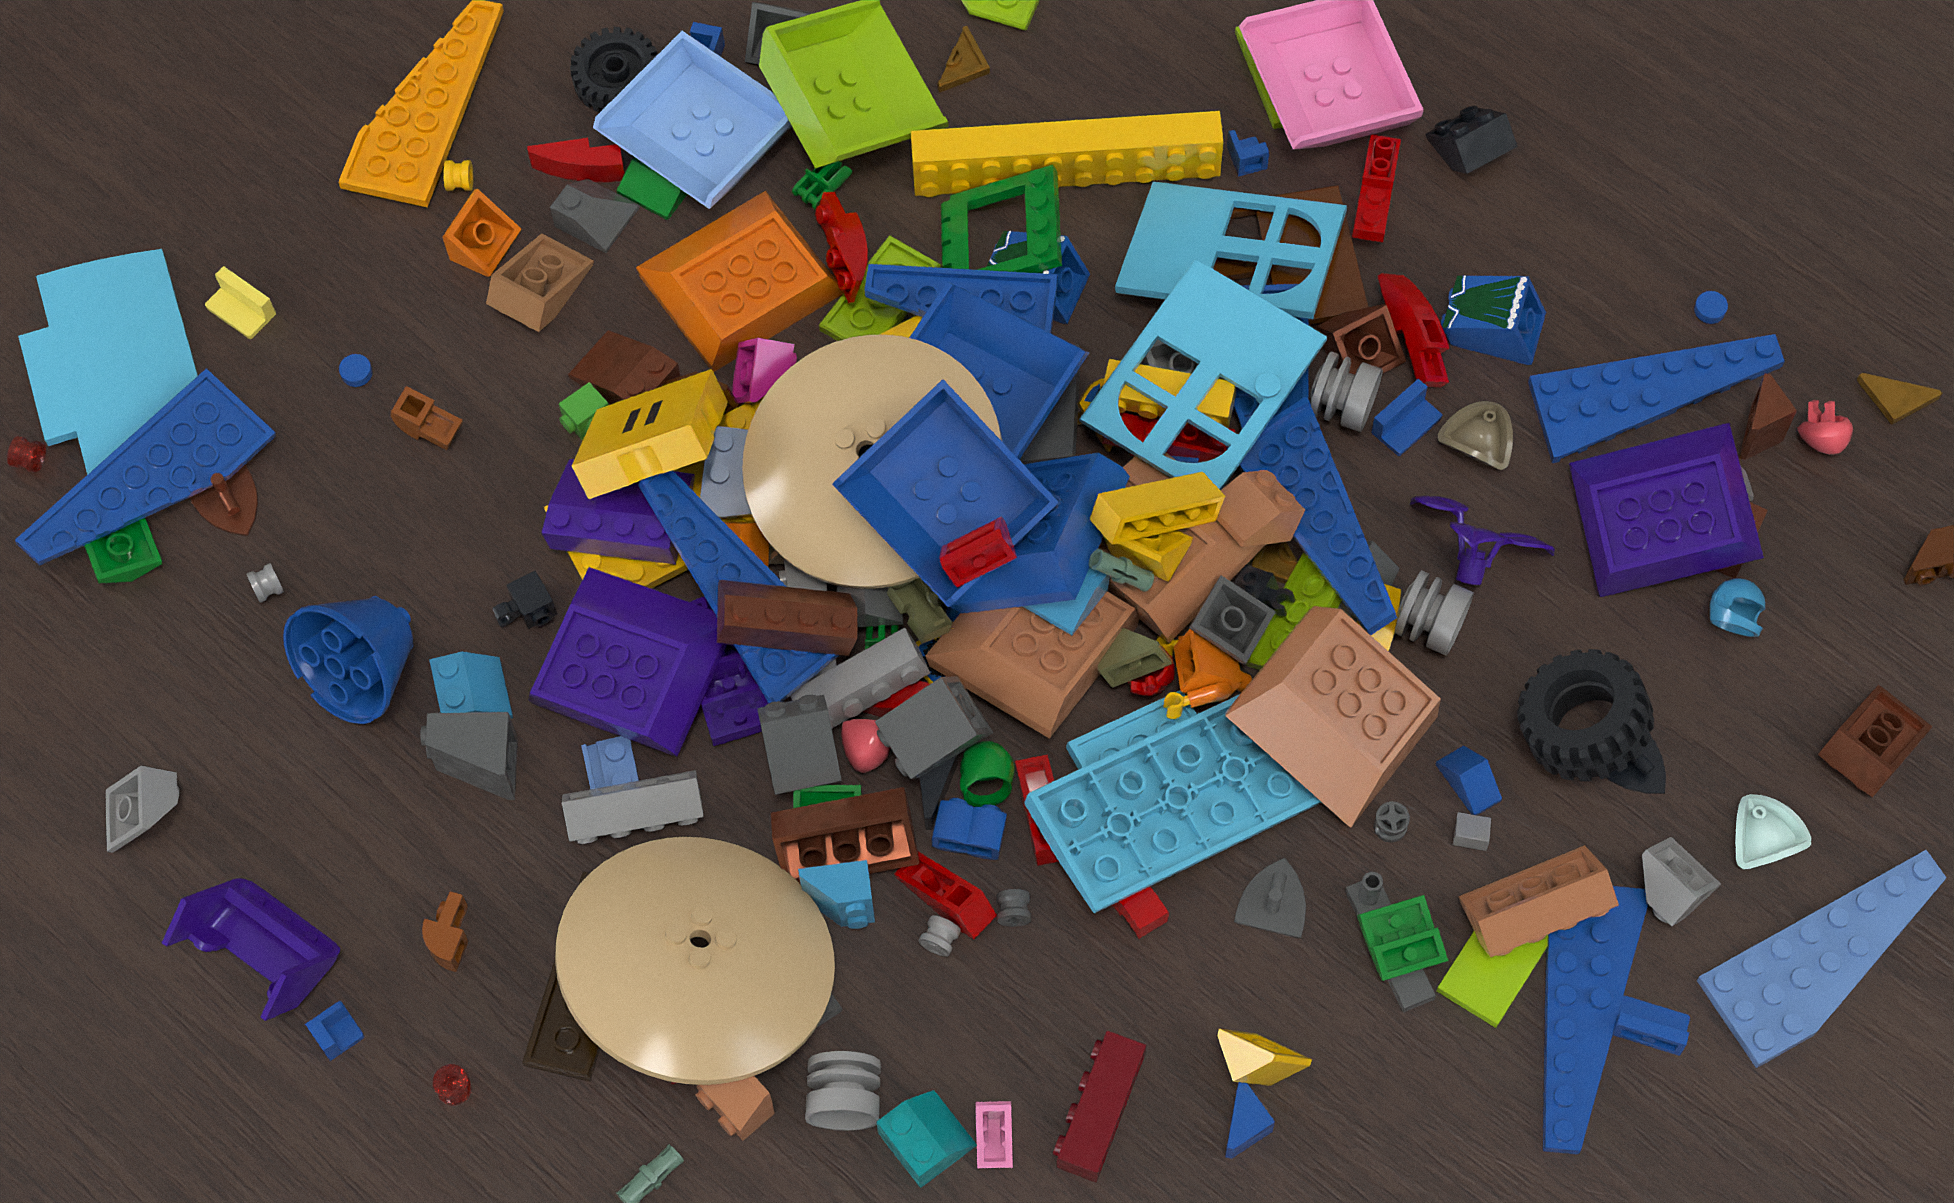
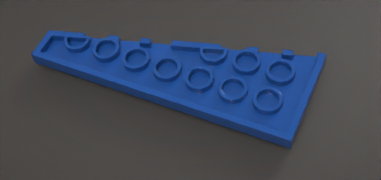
[1543,886,1648,1154]

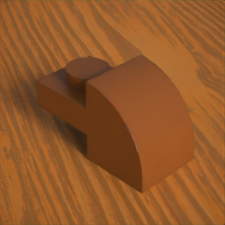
[391,386,463,450]
[422,891,469,972]

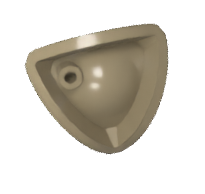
[1438,401,1513,470]

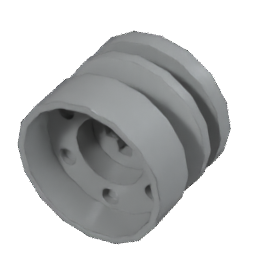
[1310,352,1383,432]
[1394,570,1474,656]
[805,1051,881,1131]

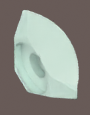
[1735,794,1811,869]

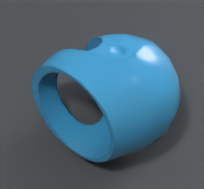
[1709,578,1766,637]

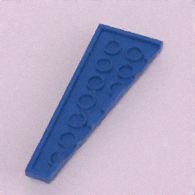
[1528,334,1784,463]
[1226,396,1397,635]
[638,470,839,703]

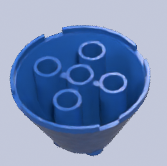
[283,596,413,724]

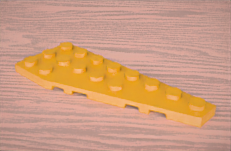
[338,0,504,208]

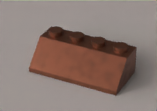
[717,580,857,656]
[771,787,920,885]

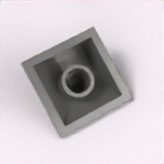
[550,179,640,253]
[1189,575,1275,665]

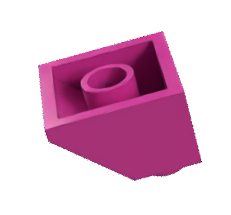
[732,338,797,405]

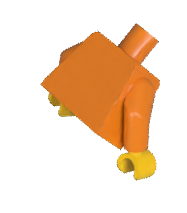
[1156,629,1252,719]

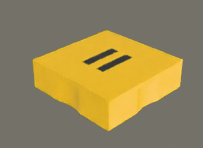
[572,369,728,499]

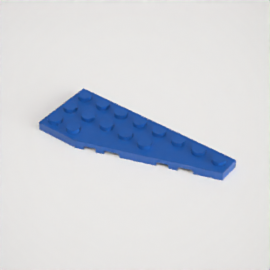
[15,369,276,566]

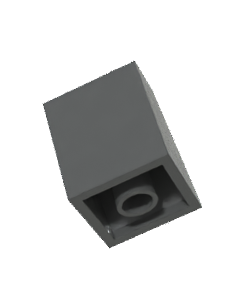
[875,676,993,779]
[757,695,842,795]
[421,712,518,800]

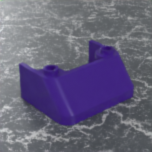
[162,878,340,1021]

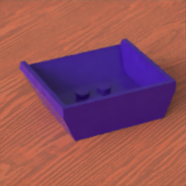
[1569,423,1764,597]
[528,567,727,757]

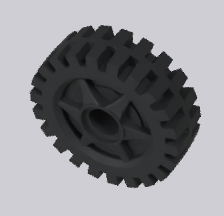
[570,27,658,113]

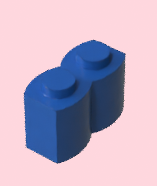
[932,798,1007,860]

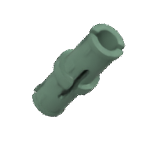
[1089,549,1154,592]
[616,1144,684,1203]

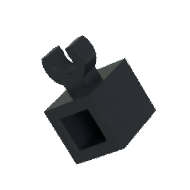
[1234,564,1296,616]
[492,570,557,629]

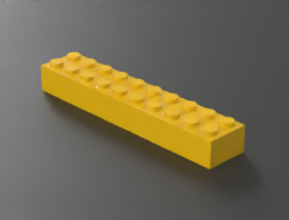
[911,111,1223,197]

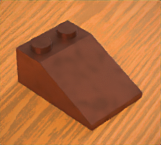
[568,330,680,405]
[1818,685,1933,798]

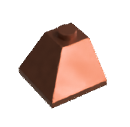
[1316,304,1406,375]

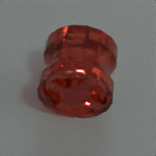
[7,436,46,473]
[433,1064,472,1106]

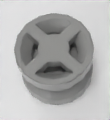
[246,563,284,603]
[918,915,961,957]

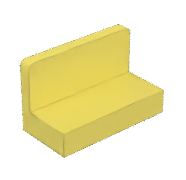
[205,266,276,339]

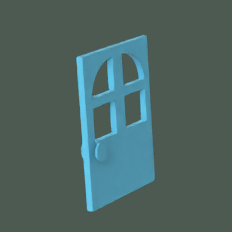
[1115,181,1347,319]
[1079,259,1327,490]

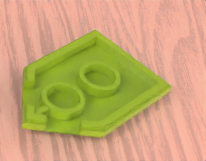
[961,0,1040,30]

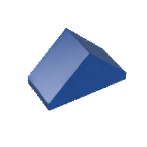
[1435,746,1502,815]
[1225,1082,1275,1159]

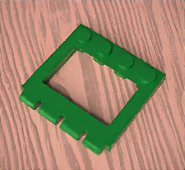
[941,165,1062,273]

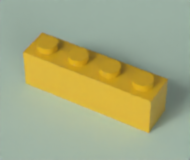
[1103,359,1236,429]
[1089,472,1225,544]

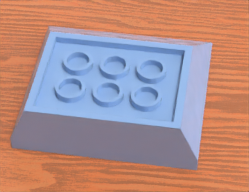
[593,31,792,209]

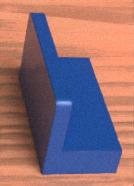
[1371,379,1442,456]
[1613,996,1690,1056]

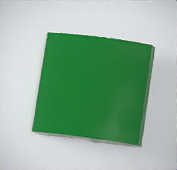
[1357,895,1448,981]

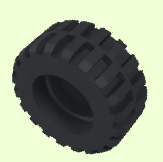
[1517,649,1655,781]

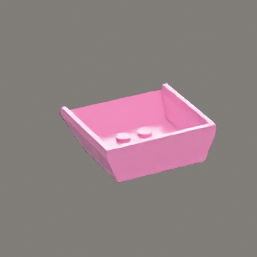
[1239,0,1423,150]

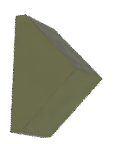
[1097,628,1172,688]

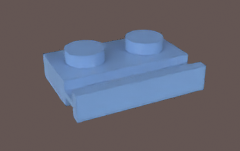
[581,736,639,789]

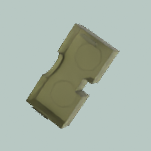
[887,578,953,644]

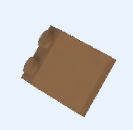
[486,233,594,332]

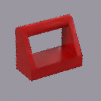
[939,516,1017,588]

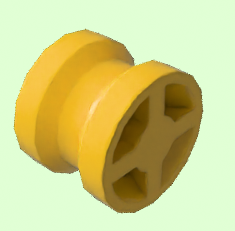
[444,160,473,191]

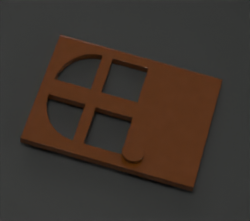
[1160,185,1368,325]

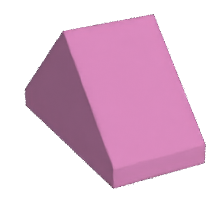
[976,1101,1013,1168]

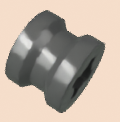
[1373,801,1410,843]
[996,889,1031,927]

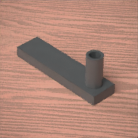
[1345,872,1436,1012]

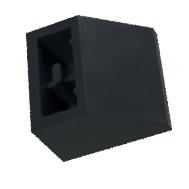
[1425,105,1517,174]

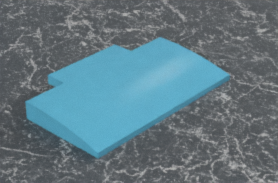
[18,249,198,475]
[1024,690,1322,913]

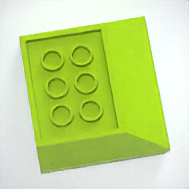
[759,0,949,168]

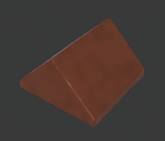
[1739,374,1797,460]

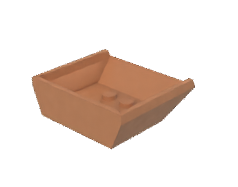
[1098,453,1266,644]
[925,592,1139,739]
[1225,606,1441,828]

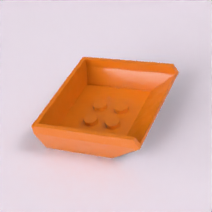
[636,191,843,372]

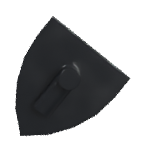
[1607,737,1666,794]

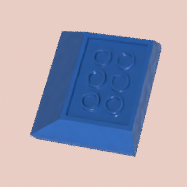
[909,282,1089,460]
[832,379,1059,607]
[950,452,1130,613]

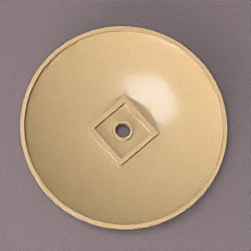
[742,335,1002,589]
[555,837,835,1085]

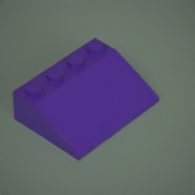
[542,459,695,565]

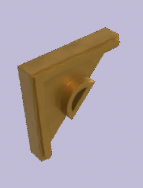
[937,26,990,93]
[1857,373,1942,425]
[1252,542,1297,584]

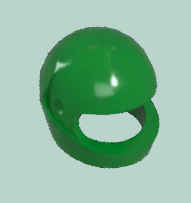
[960,741,1015,807]

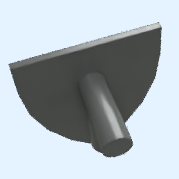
[1234,858,1306,939]

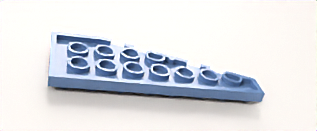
[1697,850,1947,1068]

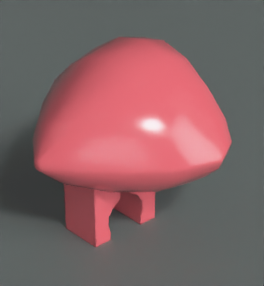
[1797,400,1853,455]
[841,719,891,773]

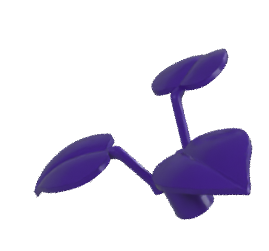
[1410,496,1555,585]

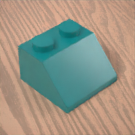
[876,1090,977,1188]

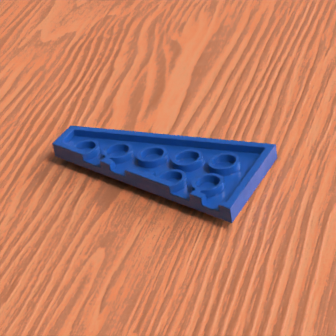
[865,264,1058,334]

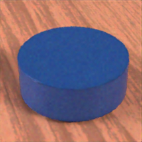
[1694,291,1728,324]
[339,354,373,387]

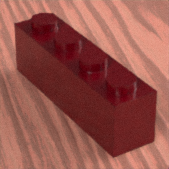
[1053,1031,1146,1183]

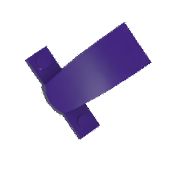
[691,596,769,746]

